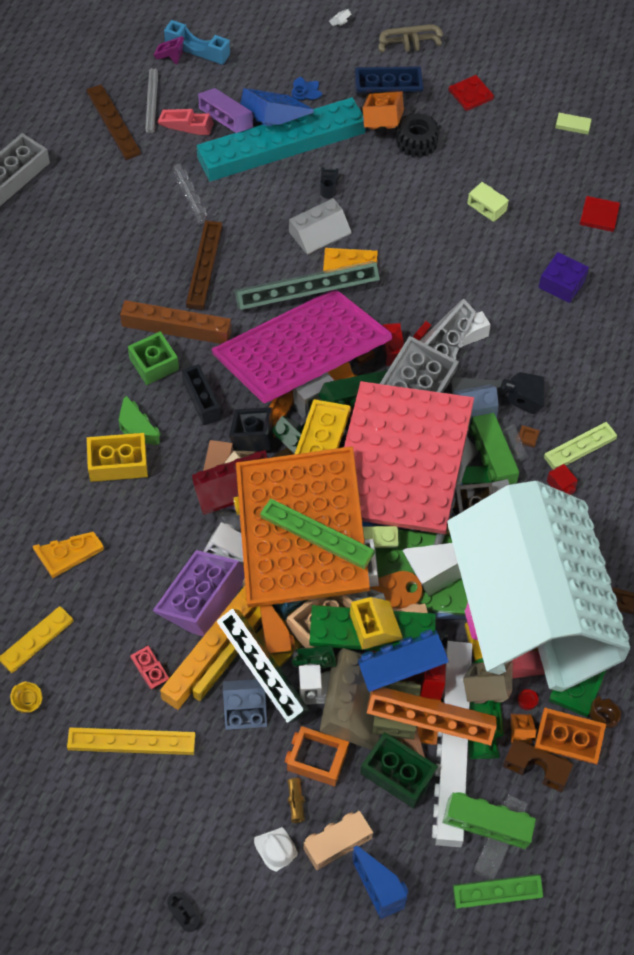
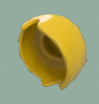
[10,681,43,713]

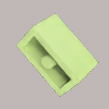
[467,182,509,222]

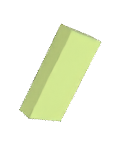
[555,113,591,134]

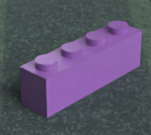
[198,88,253,133]

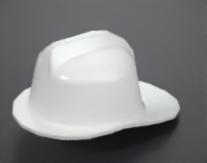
[254,827,297,872]

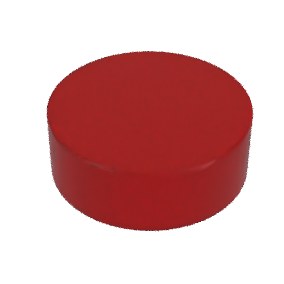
[517,689,539,710]

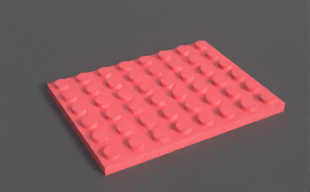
[344,382,474,534]

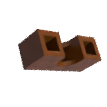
[503,738,573,793]

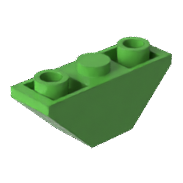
[119,396,160,445]

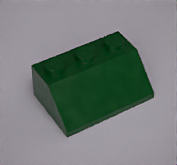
[360,732,438,809]

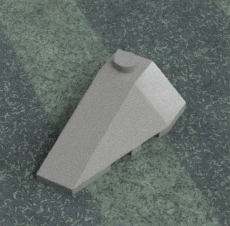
[420,299,476,360]

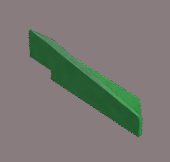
[468,658,504,759]

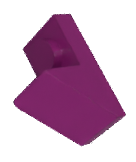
[153,36,184,64]

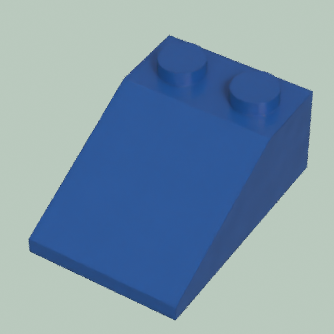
[352,846,408,919]

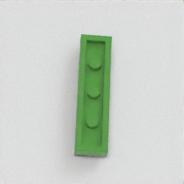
[453,874,543,908]

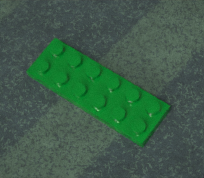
[309,605,435,651]

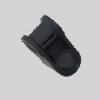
[320,167,339,199]

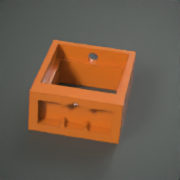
[285,726,349,787]

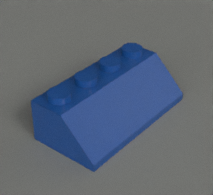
[358,629,449,692]

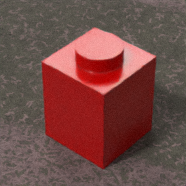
[546,464,578,495]

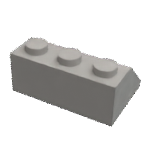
[289,198,352,255]

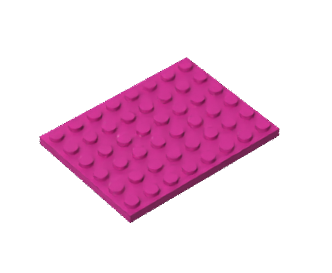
[211,289,392,404]

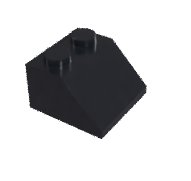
[229,407,274,451]

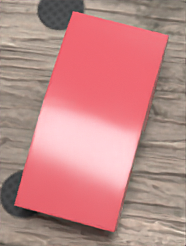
[130,646,169,690]

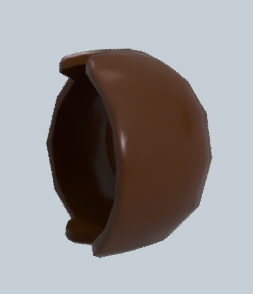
[589,696,621,728]

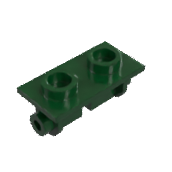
[292,646,337,668]

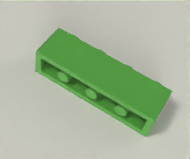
[469,413,519,485]
[442,792,536,849]

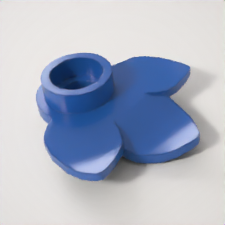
[292,77,322,100]

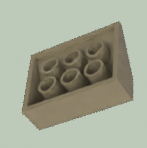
[320,648,380,750]

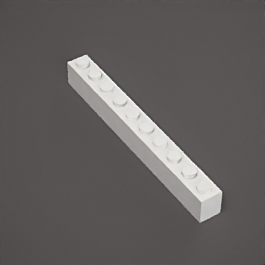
[432,641,472,847]

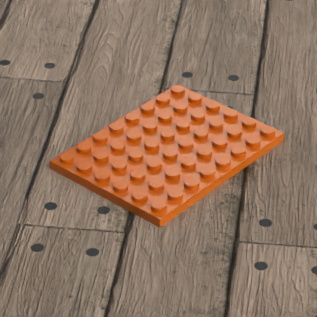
[236,446,370,608]

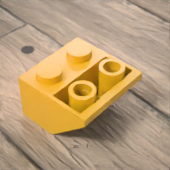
[350,597,403,650]

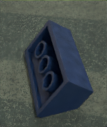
[354,66,423,94]

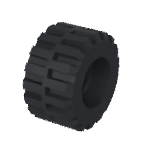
[396,112,439,158]

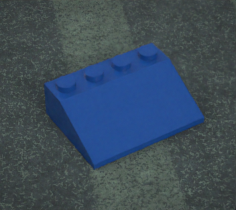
[240,88,314,126]

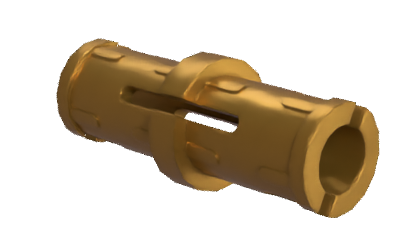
[287,778,305,823]

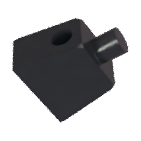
[501,372,544,414]

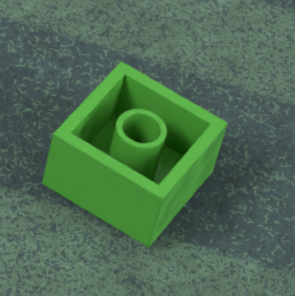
[128,331,179,385]

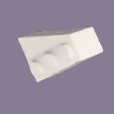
[203,522,244,567]

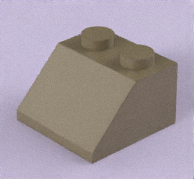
[463,660,513,704]

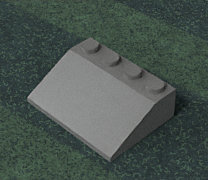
[380,336,459,393]

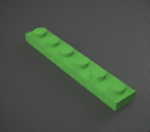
[260,498,375,569]

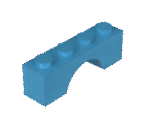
[164,20,230,65]

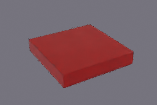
[580,196,620,232]

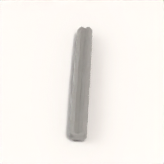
[145,68,158,133]

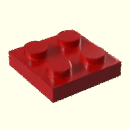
[448,75,494,111]

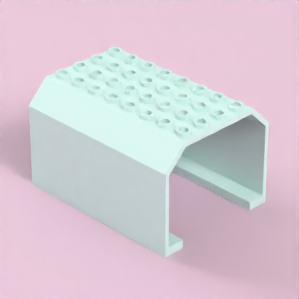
[447,481,630,692]

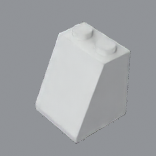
[403,543,462,597]

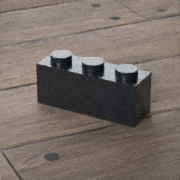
[182,364,221,425]

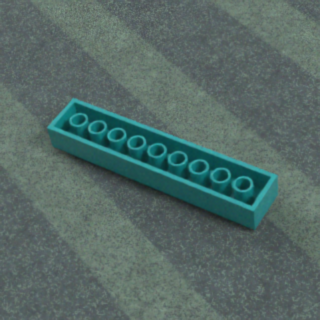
[196,97,366,182]

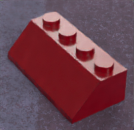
[192,450,268,515]

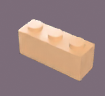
[303,811,373,871]

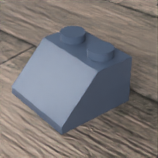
[454,384,499,425]

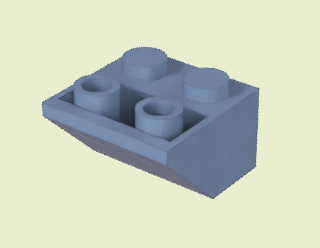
[223,679,267,730]

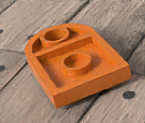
[370,571,423,609]

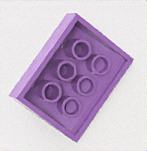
[153,550,245,636]

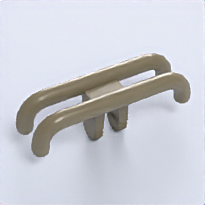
[379,24,443,52]

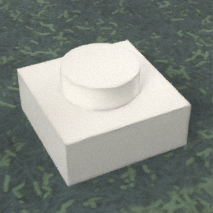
[329,9,351,26]

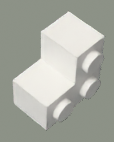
[299,663,331,704]

